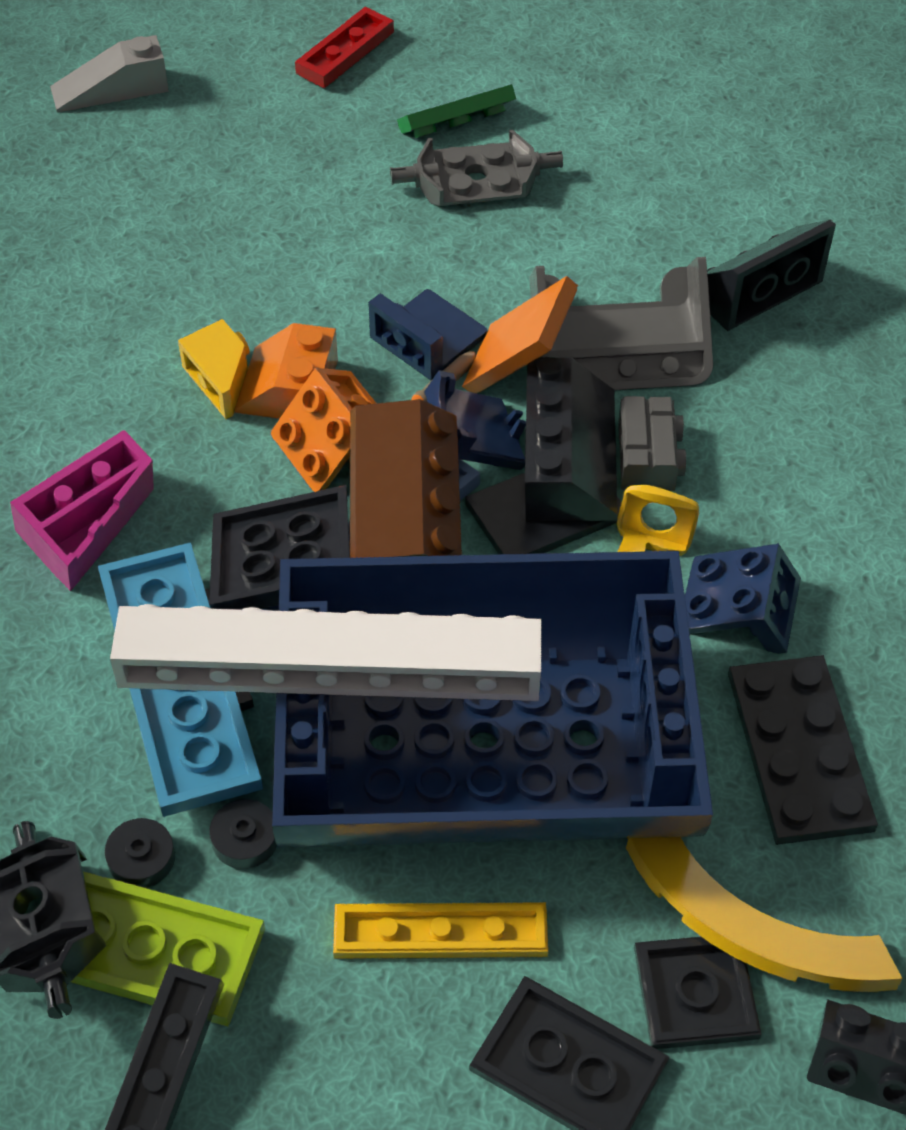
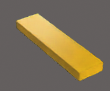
[333,902,548,959]

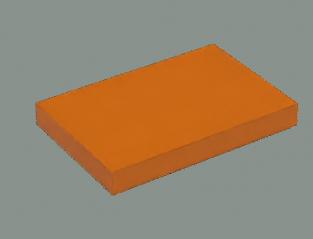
[462,276,578,393]

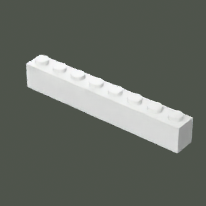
[110,604,541,701]

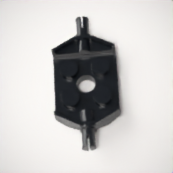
[0,821,106,1019]

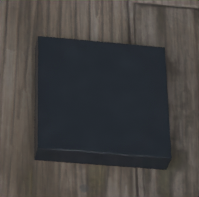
[634,937,762,1049]

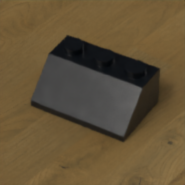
[707,219,836,331]

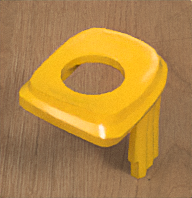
[617,485,699,556]

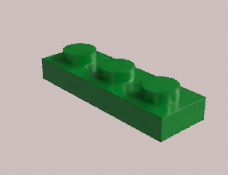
[397,84,516,138]

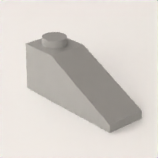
[50,35,169,113]

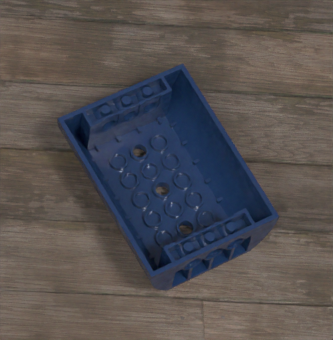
[272,551,713,847]

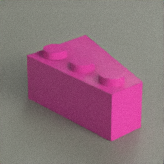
[10,430,154,591]

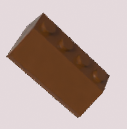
[350,399,462,558]

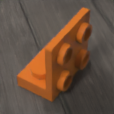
[271,368,377,492]

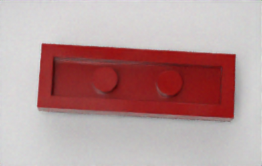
[295,6,394,88]

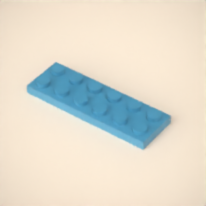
[98,542,263,817]

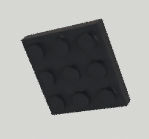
[209,485,350,610]

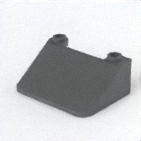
[529,257,713,390]

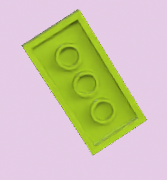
[70,871,265,1027]

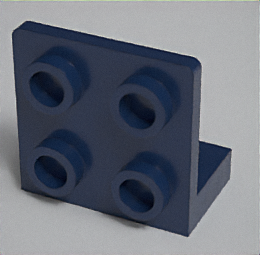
[368,289,487,380]
[685,543,801,654]

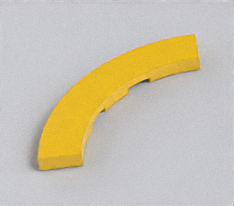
[626,837,903,992]

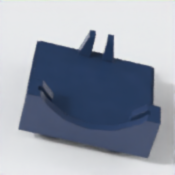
[424,370,526,470]

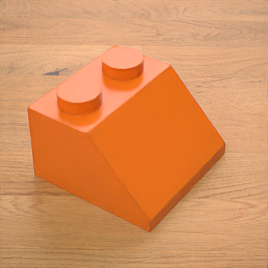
[235,323,338,419]

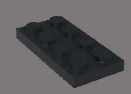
[728,655,878,845]

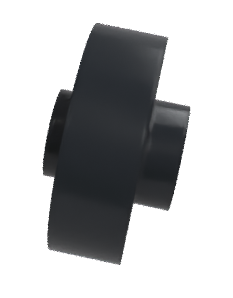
[210,799,277,869]
[105,818,175,888]

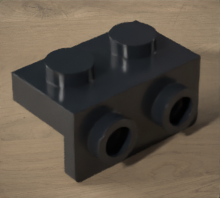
[807,999,906,1115]

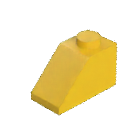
[178,319,250,419]

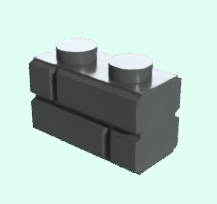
[618,396,686,491]

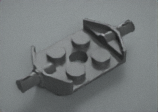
[390,130,563,206]

